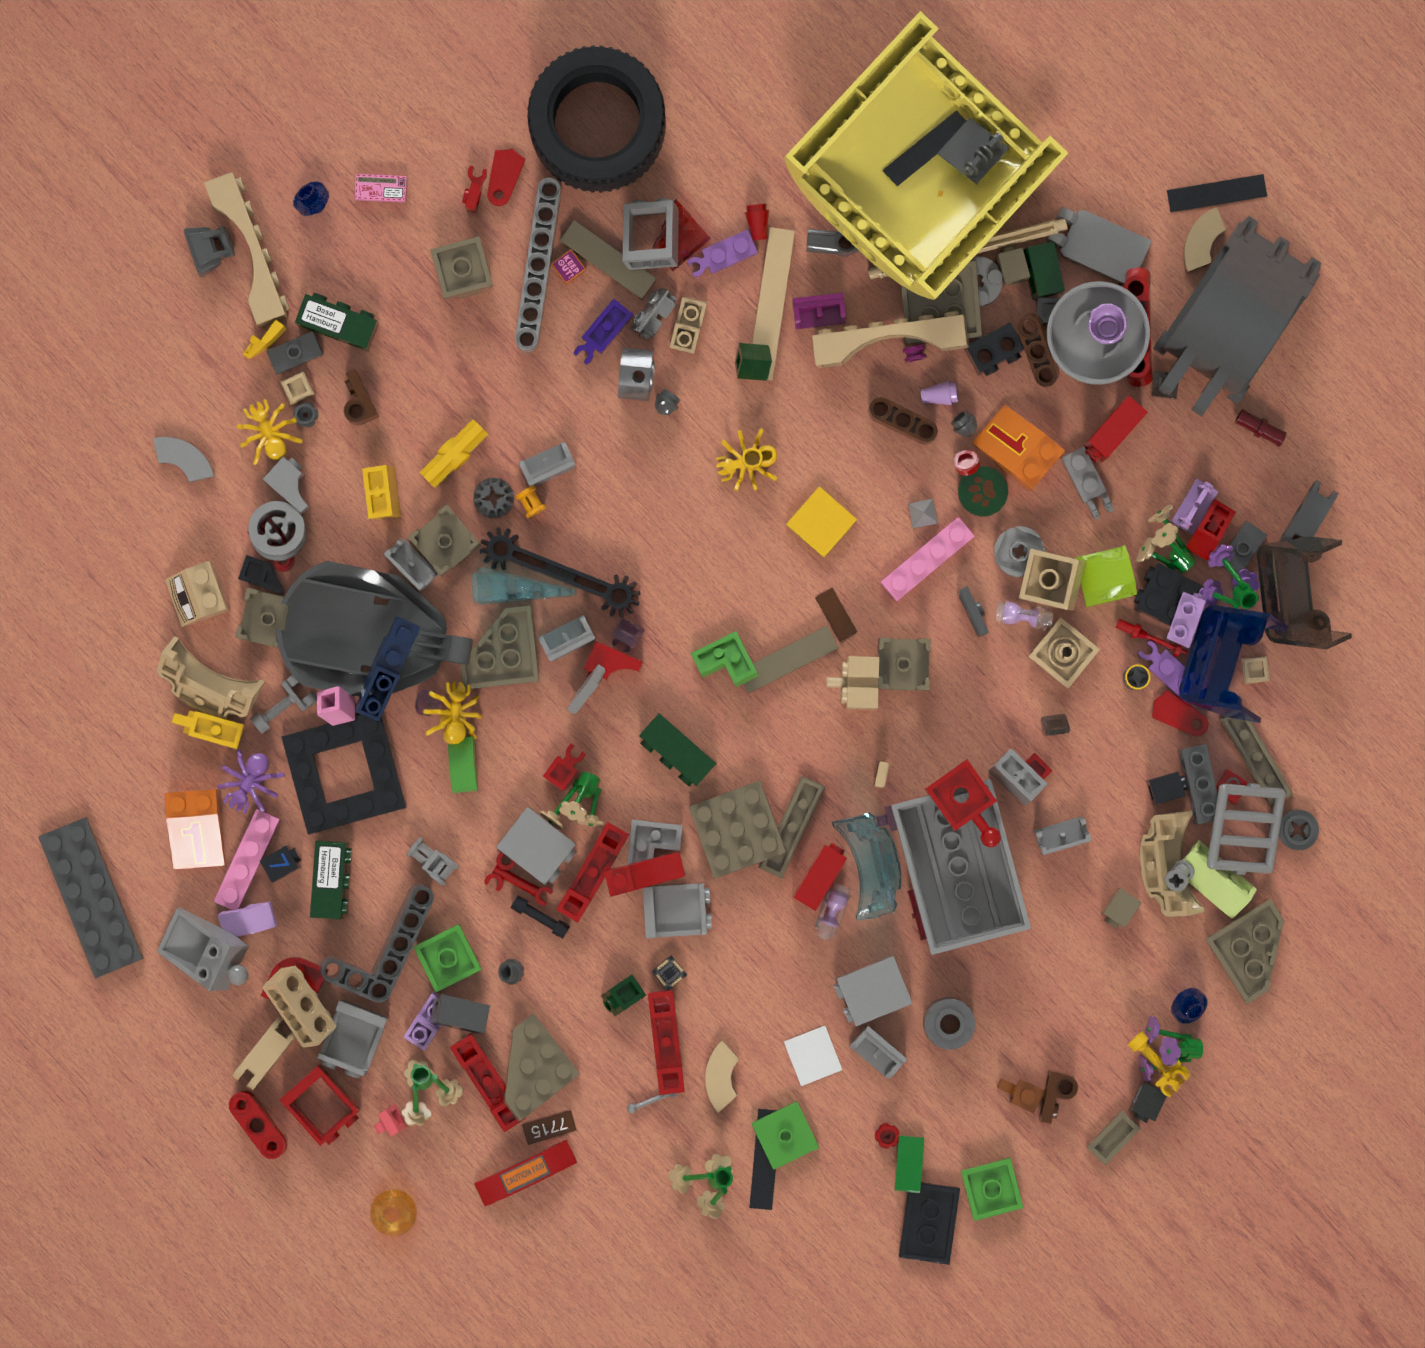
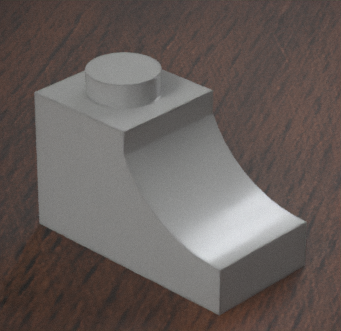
[263,457,310,515]

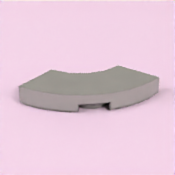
[153,437,215,482]

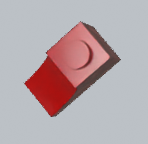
[1186,499,1236,561]
[584,641,643,682]

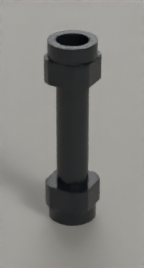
[510,895,570,939]

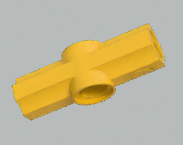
[419,419,489,488]

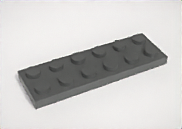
[38,817,144,978]

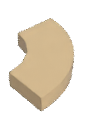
[1183,207,1226,273]
[705,1040,739,1112]

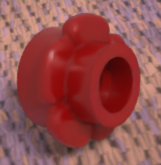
[874,1123,899,1149]

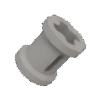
[1165,860,1195,891]

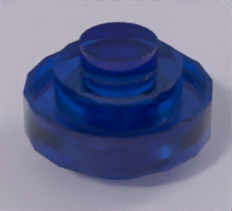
[293,181,329,216]
[1171,988,1208,1024]

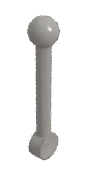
[627,1093,677,1114]

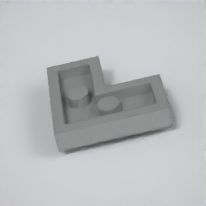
[627,820,683,865]

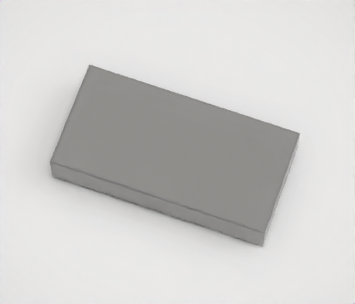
[567,664,605,714]

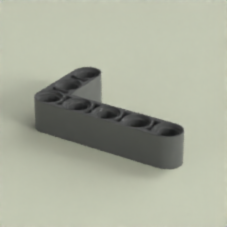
[319,883,434,1003]

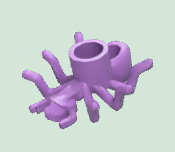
[218,749,285,814]

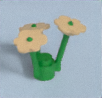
[1136,505,1195,573]
[540,772,605,830]
[401,1060,464,1126]
[668,1154,733,1219]

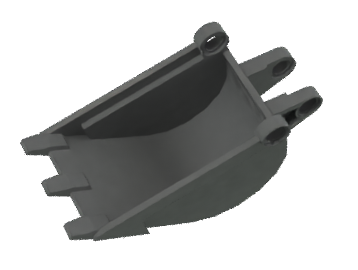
[1153,216,1321,417]

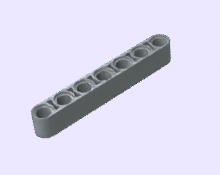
[515,177,561,353]

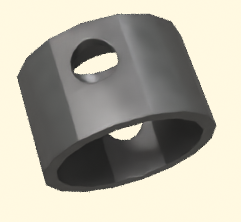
[618,348,655,401]
[923,997,975,1050]

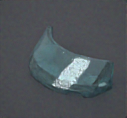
[832,812,901,921]

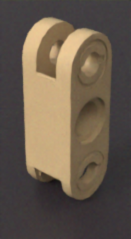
[232,1016,296,1092]

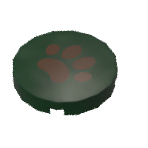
[957,466,1008,517]

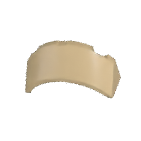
[157,636,265,719]
[1140,811,1204,917]

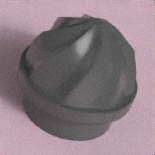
[654,389,680,415]
[951,411,977,437]
[498,959,525,985]

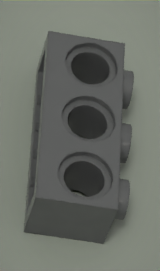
[1178,744,1218,824]

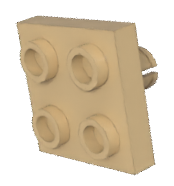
[1028,617,1100,689]

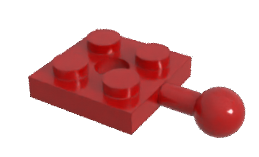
[925,759,1001,848]

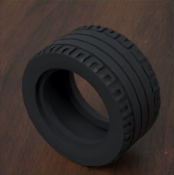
[527,45,666,193]

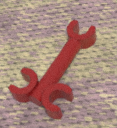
[484,852,553,906]

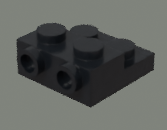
[1133,563,1203,627]

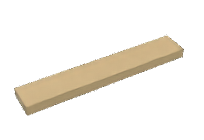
[752,227,795,381]

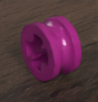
[903,345,927,362]

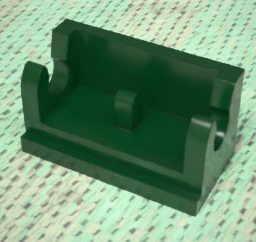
[1023,241,1065,300]

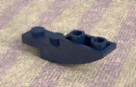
[355,616,420,722]

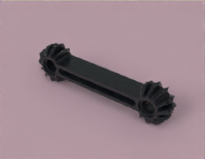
[479,527,641,618]

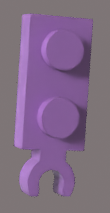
[687,229,758,278]
[1137,641,1203,702]

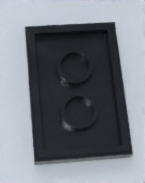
[898,1182,960,1265]

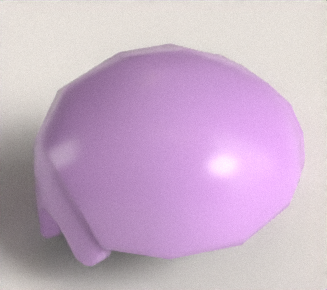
[1088,304,1127,344]

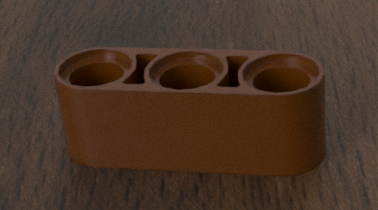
[1018,313,1060,387]
[868,397,938,445]

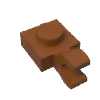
[997,1078,1045,1114]

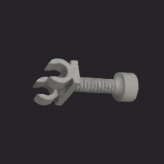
[250,675,317,734]

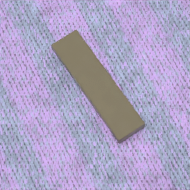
[560,220,657,300]
[743,626,839,694]
[1219,706,1294,807]
[759,776,825,879]

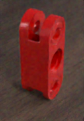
[229,1091,287,1159]

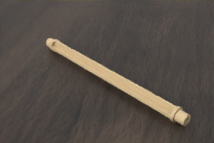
[868,218,1067,280]

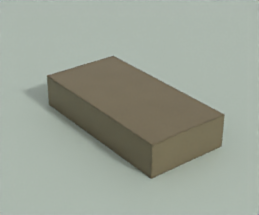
[1086,1110,1141,1166]

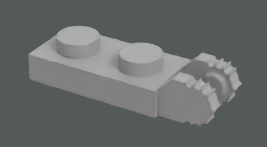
[1061,447,1114,520]

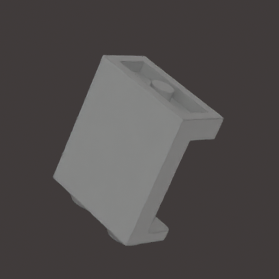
[496,807,577,885]
[643,883,712,939]
[833,955,913,1026]
[317,999,389,1079]

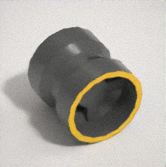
[1122,664,1150,690]

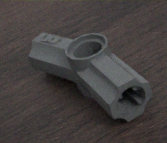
[806,229,859,257]

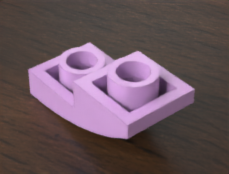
[218,901,278,937]
[404,991,441,1051]

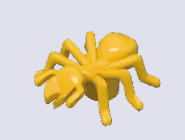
[236,399,303,465]
[715,428,777,491]
[423,681,482,745]

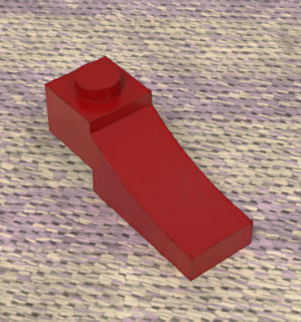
[604,851,685,897]

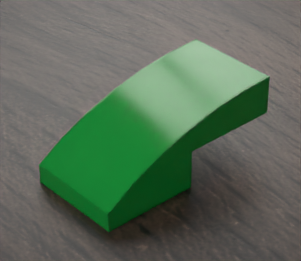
[894,1135,924,1193]

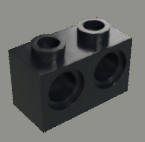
[964,322,1024,376]

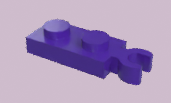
[574,299,633,365]

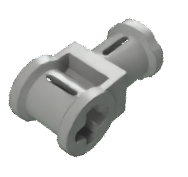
[406,837,460,886]

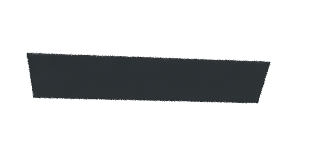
[882,110,966,186]
[1167,174,1267,212]
[749,1109,777,1210]

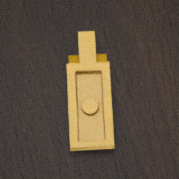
[171,710,245,749]

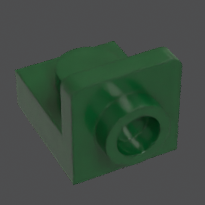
[601,974,646,1016]

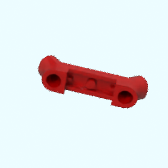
[1123,267,1153,387]

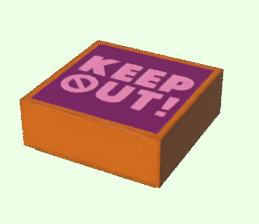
[551,249,586,285]

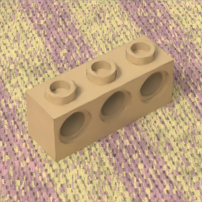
[262,966,337,1048]

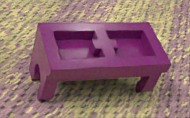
[792,293,846,329]

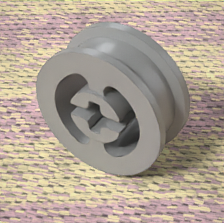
[248,501,307,561]

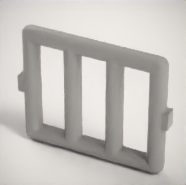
[1207,783,1286,875]

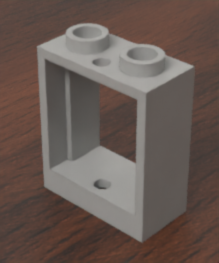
[622,198,679,270]

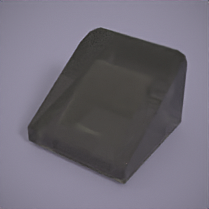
[1041,714,1070,737]

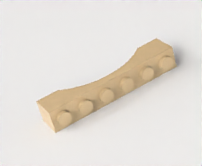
[204,172,290,328]
[812,311,969,368]

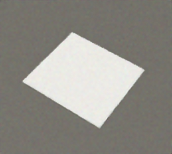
[784,1026,842,1086]

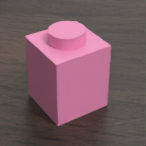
[317,686,355,726]

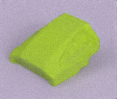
[1074,545,1137,607]

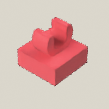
[374,1103,408,1136]

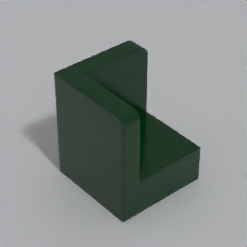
[735,343,772,381]

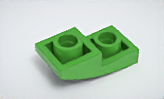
[448,736,478,793]

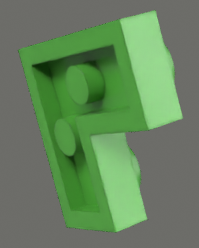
[691,631,759,687]

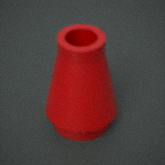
[744,203,769,241]

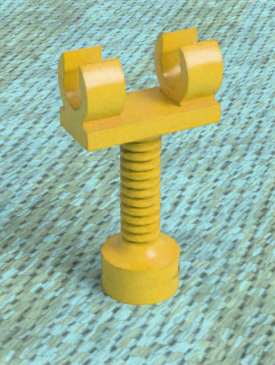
[1127,1031,1190,1097]

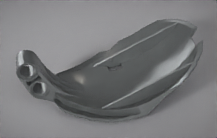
[276,561,473,697]

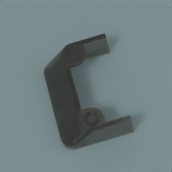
[1257,537,1352,650]

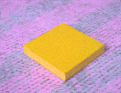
[786,486,857,558]

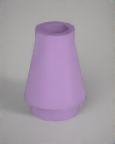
[921,380,959,405]

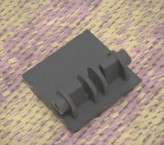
[937,118,1009,185]

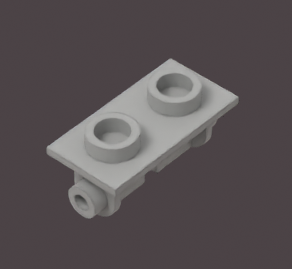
[631,288,677,340]

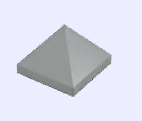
[908,499,938,529]

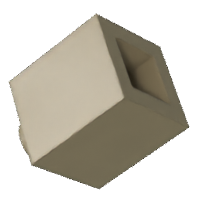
[996,246,1030,287]
[1101,888,1142,929]

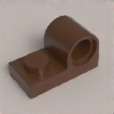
[344,369,379,425]
[1039,1070,1078,1124]

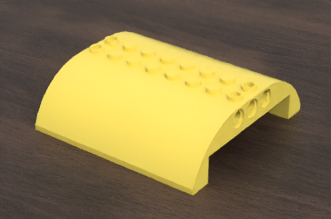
[784,11,1068,300]

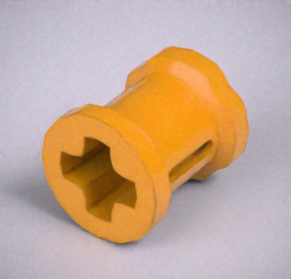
[515,486,547,519]

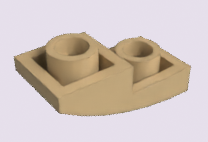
[669,296,708,354]

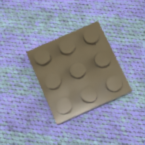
[901,260,983,344]
[689,781,787,879]

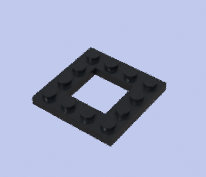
[281,715,407,835]

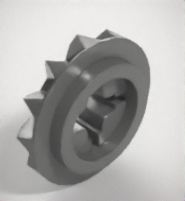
[473,478,514,518]
[1279,810,1319,850]

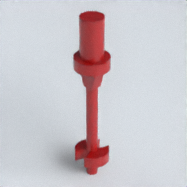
[1115,619,1188,657]

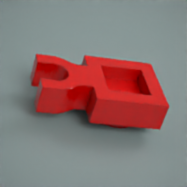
[543,743,586,791]

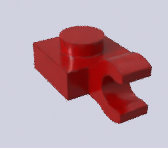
[462,166,487,214]

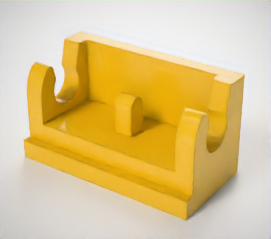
[362,465,401,520]

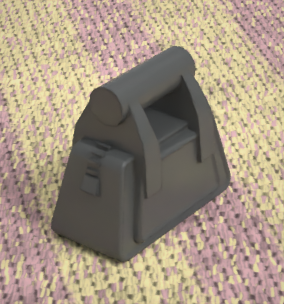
[184,227,235,277]

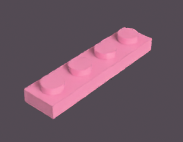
[880,517,975,602]
[214,809,281,910]

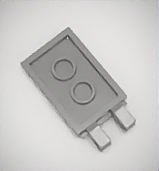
[1046,207,1152,285]

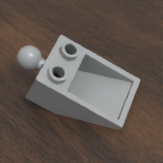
[157,908,249,991]

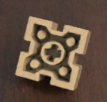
[826,656,879,710]

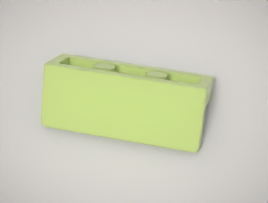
[1183,840,1257,918]

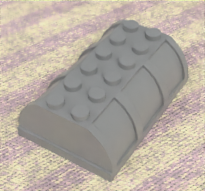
[891,779,1031,955]

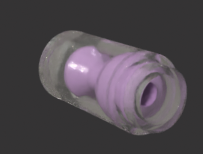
[995,600,1053,631]
[813,883,851,941]

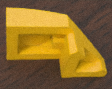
[243,320,287,359]

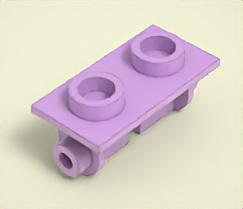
[1171,479,1218,535]
[1167,592,1206,648]

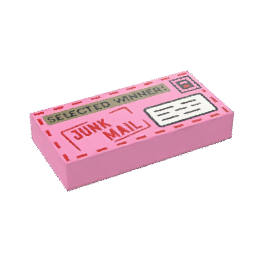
[355,174,407,203]

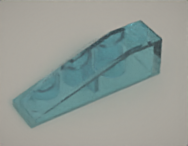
[472,567,577,605]

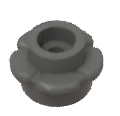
[293,402,319,427]

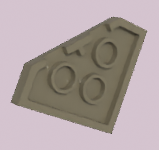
[460,605,539,690]
[1205,899,1284,1004]
[503,1013,580,1121]

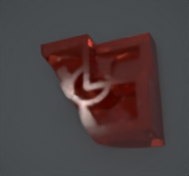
[652,199,711,272]

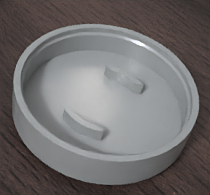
[1047,281,1150,385]

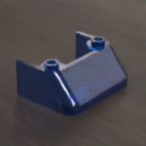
[1179,605,1288,723]

